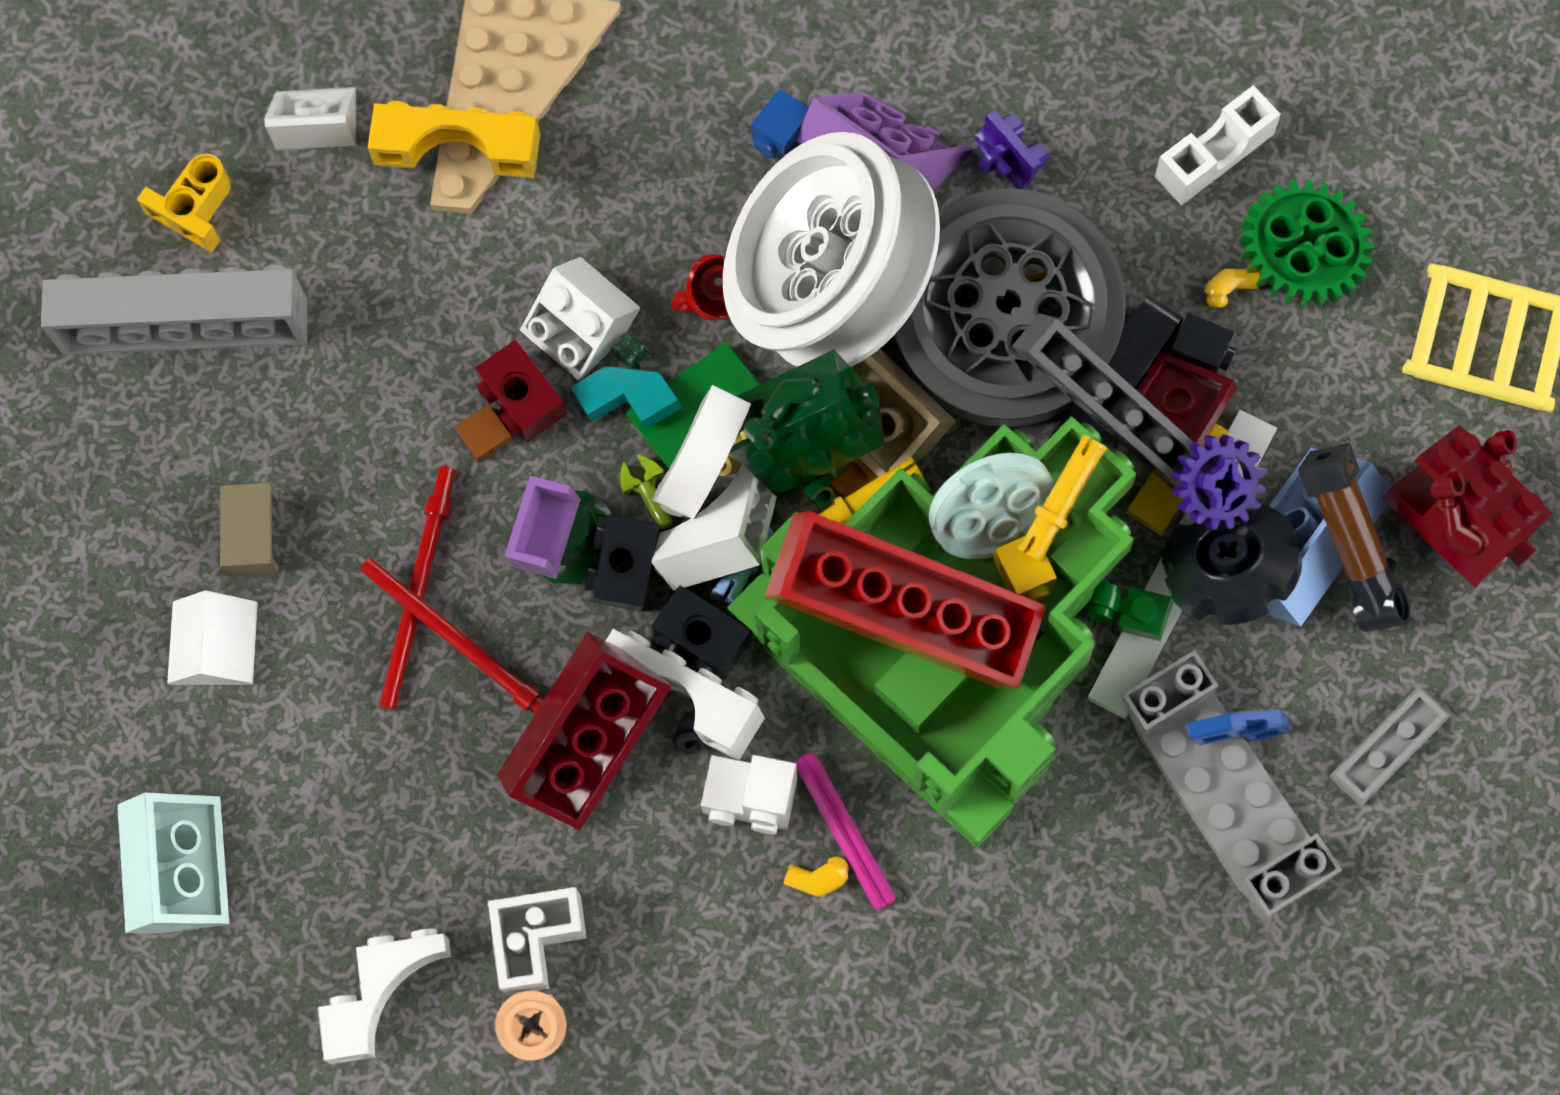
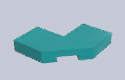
[570,366,681,429]

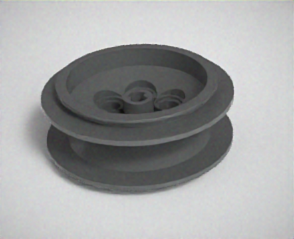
[894,188,1126,428]

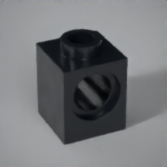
[1170,313,1236,373]

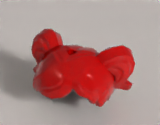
[671,254,731,321]

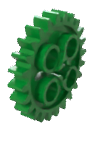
[1238,179,1374,309]

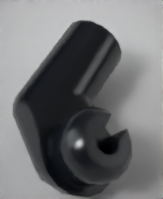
[673,710,701,755]

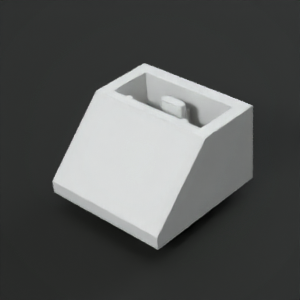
[520,257,640,381]

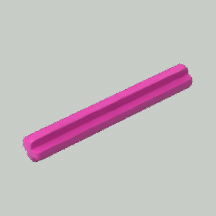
[796,753,895,910]

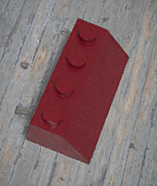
[497,631,671,830]

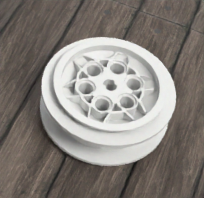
[723,132,940,367]

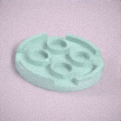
[929,453,1054,559]

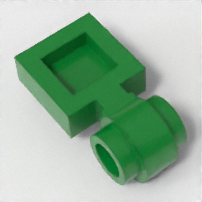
[1085,582,1173,641]

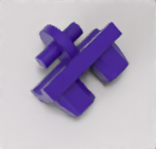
[974,111,1049,189]

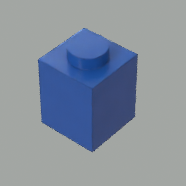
[751,88,809,159]

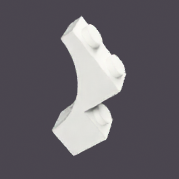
[318,929,451,1065]

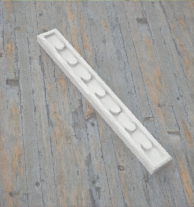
[1087,410,1277,719]

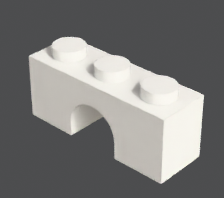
[1155,85,1281,206]

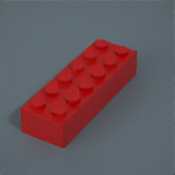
[764,511,1046,689]

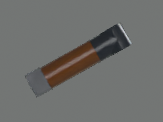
[1298,442,1410,632]

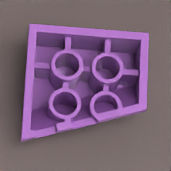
[796,92,973,191]

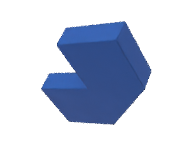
[1187,709,1291,746]

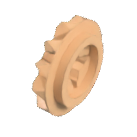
[495,988,567,1060]

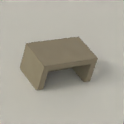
[220,483,278,577]

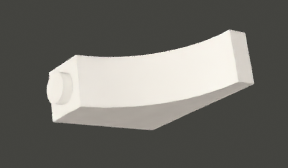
[651,464,777,591]

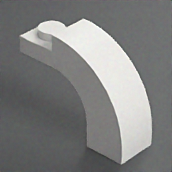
[652,385,751,519]

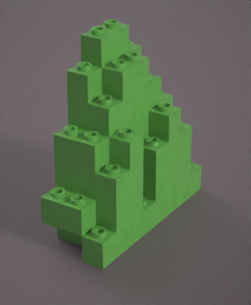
[727,416,1136,849]

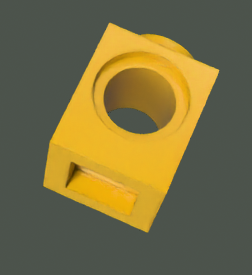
[993,536,1057,603]

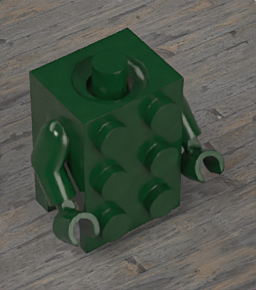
[730,349,885,508]

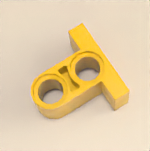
[137,154,231,253]

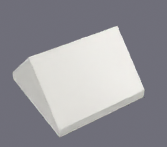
[264,88,356,150]
[167,590,258,685]

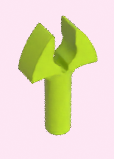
[620,454,673,530]

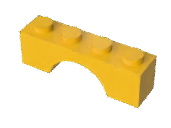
[367,101,540,178]

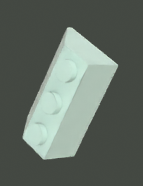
[118,793,229,933]

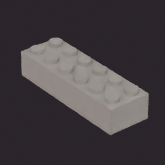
[41,265,307,355]

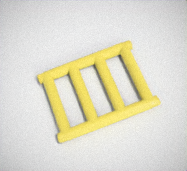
[1402,263,1560,413]

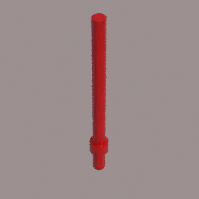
[379,466,456,711]
[360,558,544,714]

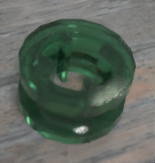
[610,332,651,370]

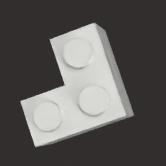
[701,755,798,835]
[488,887,586,996]

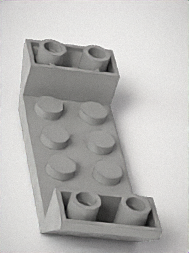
[1121,650,1342,917]

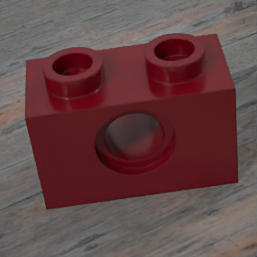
[475,340,567,443]

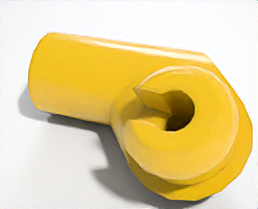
[1204,269,1260,308]
[783,856,849,897]

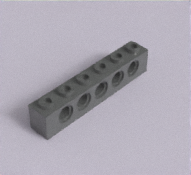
[1012,313,1223,505]

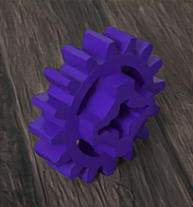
[1172,434,1267,530]

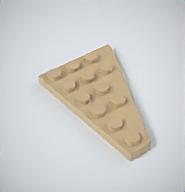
[430,0,621,214]

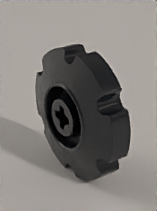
[1162,504,1302,625]

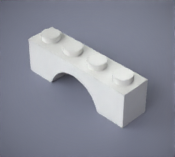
[606,629,765,761]

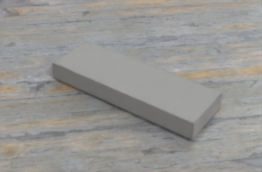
[1329,686,1451,807]

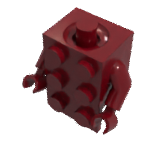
[1382,424,1553,588]

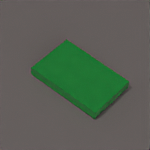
[626,342,760,470]

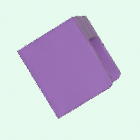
[504,476,581,579]

